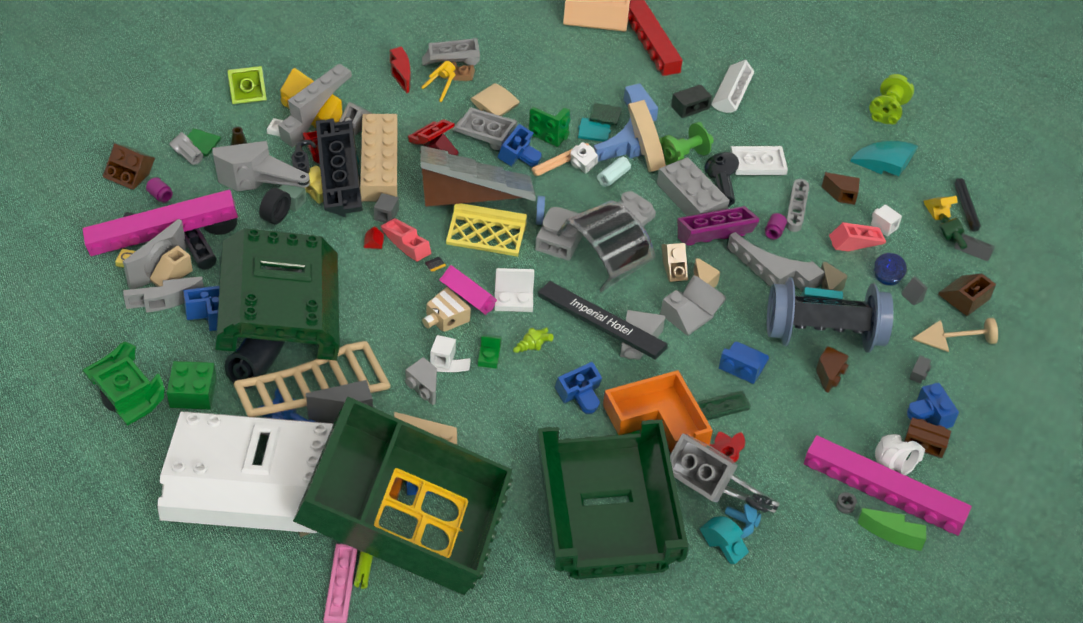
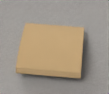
[471,83,520,116]

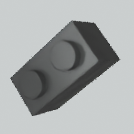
[910,356,932,384]

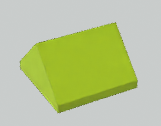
[227,66,267,104]

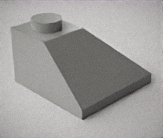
[660,290,714,336]

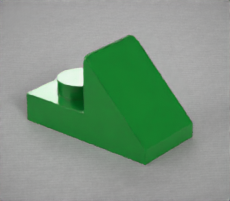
[478,334,502,369]

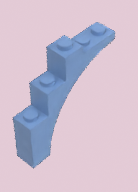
[594,83,658,162]

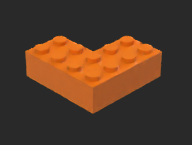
[603,370,713,453]

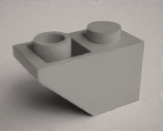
[405,357,437,405]

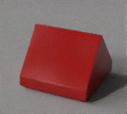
[364,226,384,249]

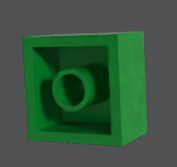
[167,361,217,410]

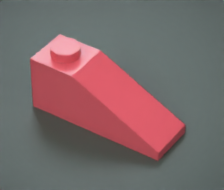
[829,222,886,251]

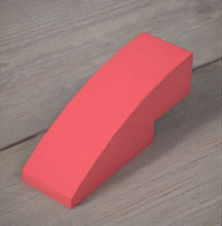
[380,218,432,262]

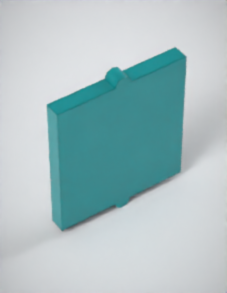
[578,118,611,142]

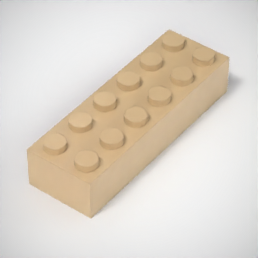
[361,114,398,202]

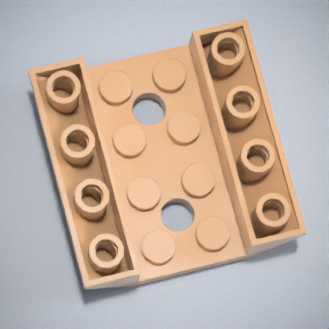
[563,0,630,32]

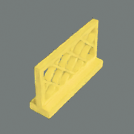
[446,203,527,257]

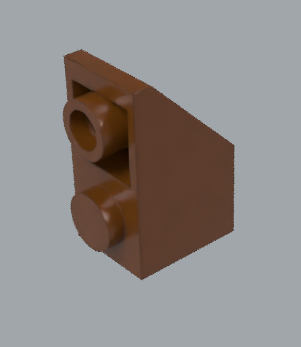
[822,172,860,205]
[816,346,849,393]

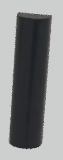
[184,228,216,270]

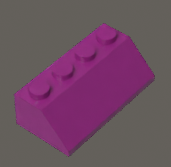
[677,206,759,245]

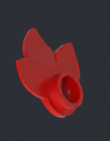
[710,431,745,462]

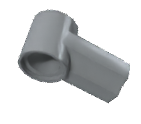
[169,132,203,165]

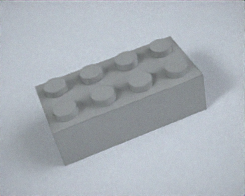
[657,157,729,216]

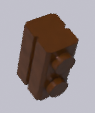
[904,417,951,458]

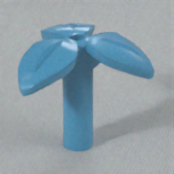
[725,504,761,539]

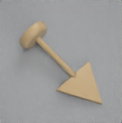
[912,318,998,352]

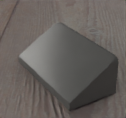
[954,233,995,261]

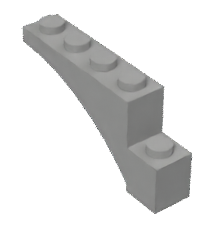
[278,63,352,148]
[727,232,825,291]

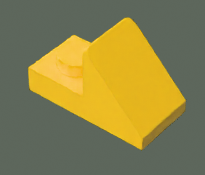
[923,196,958,220]

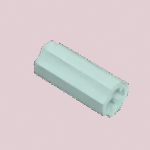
[597,156,631,187]

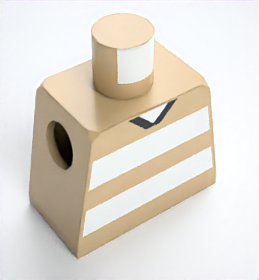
[422,287,471,332]

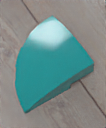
[850,141,918,176]

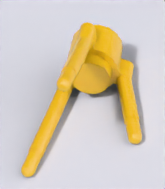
[421,61,456,102]

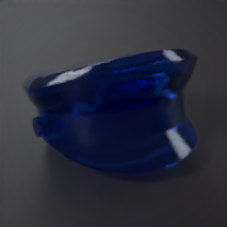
[874,253,907,286]

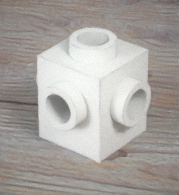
[570,142,598,174]

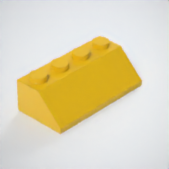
[280,68,342,127]

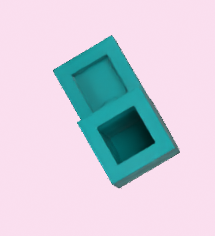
[699,516,749,564]

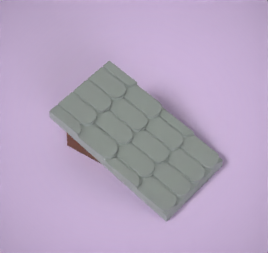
[421,146,536,207]

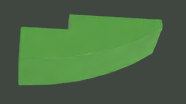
[858,508,926,551]

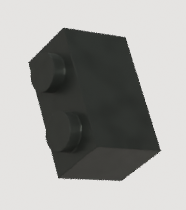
[671,84,712,118]

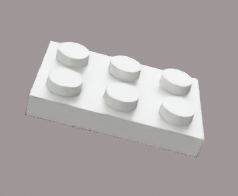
[730,146,788,175]

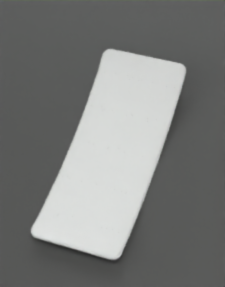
[435,358,471,372]

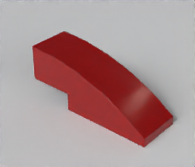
[390,46,411,93]

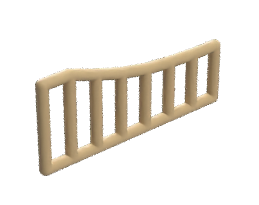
[234,341,391,417]

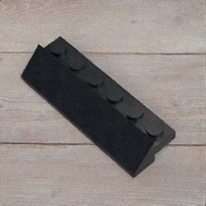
[316,119,363,217]

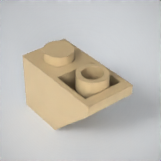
[662,243,688,282]
[150,246,193,287]

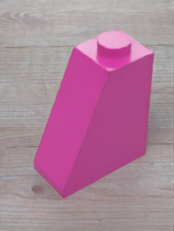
[440,265,497,315]

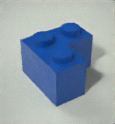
[183,286,219,331]

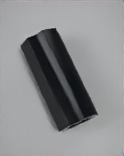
[714,172,735,207]

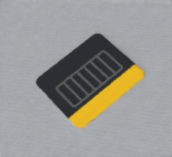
[425,257,446,272]

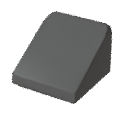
[902,276,928,305]

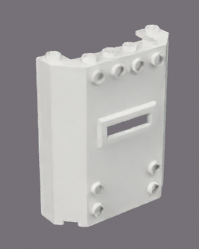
[158,411,334,533]

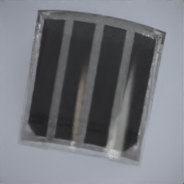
[556,200,655,292]

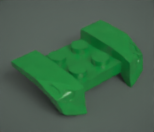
[83,341,165,426]

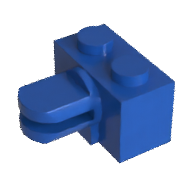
[497,124,541,167]
[555,362,602,414]
[907,382,959,429]

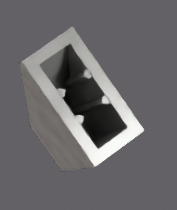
[620,310,665,360]

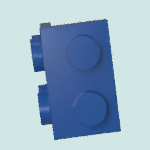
[719,342,769,384]

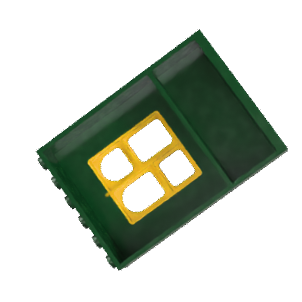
[293,396,513,595]

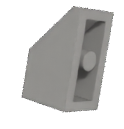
[339,102,372,136]

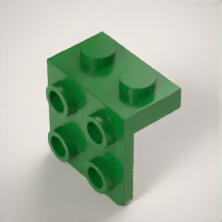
[529,107,571,147]

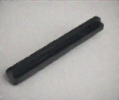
[954,178,981,231]

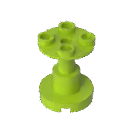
[869,74,914,125]

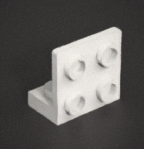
[495,268,534,312]

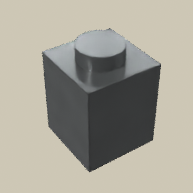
[374,193,399,223]

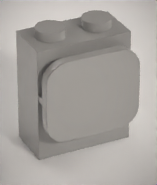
[535,207,586,261]

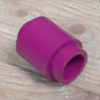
[146,177,173,203]
[765,213,787,240]

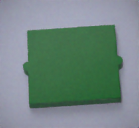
[187,128,221,157]

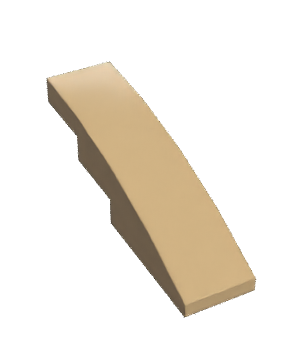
[628,100,666,172]

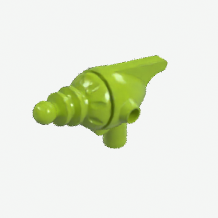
[513,327,554,353]

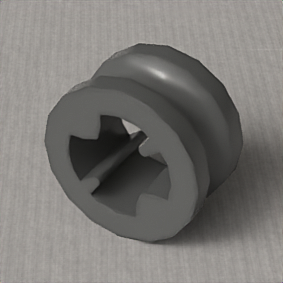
[836,492,857,514]

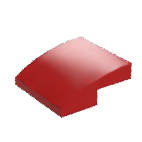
[408,119,455,144]

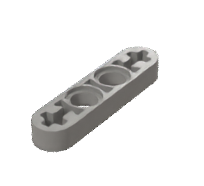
[786,179,809,232]

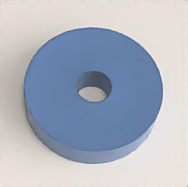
[536,196,545,225]

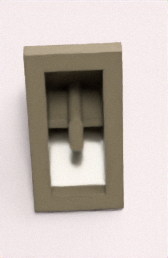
[821,262,848,291]

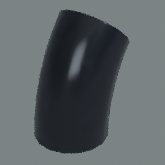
[224,338,285,389]

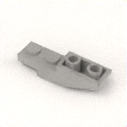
[123,276,204,313]

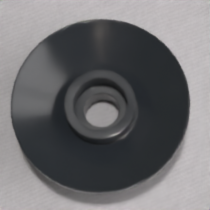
[705,152,739,178]

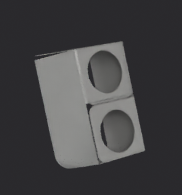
[683,275,726,316]

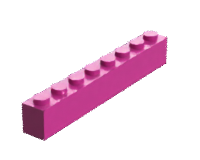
[83,190,238,256]
[804,435,972,536]

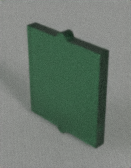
[589,103,622,126]

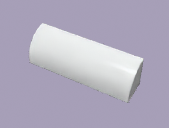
[711,60,754,113]

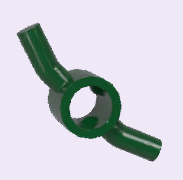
[939,213,967,250]

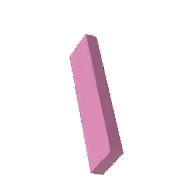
[324,544,358,623]

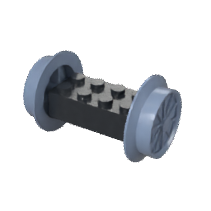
[767,277,893,353]

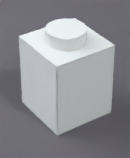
[871,204,902,237]
[430,335,456,369]

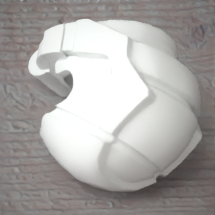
[875,434,925,475]

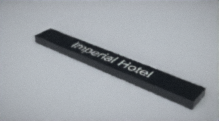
[538,281,668,360]

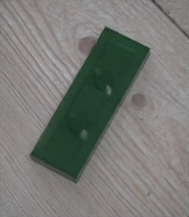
[697,390,751,421]

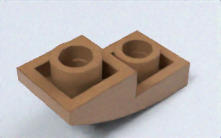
[438,62,475,81]

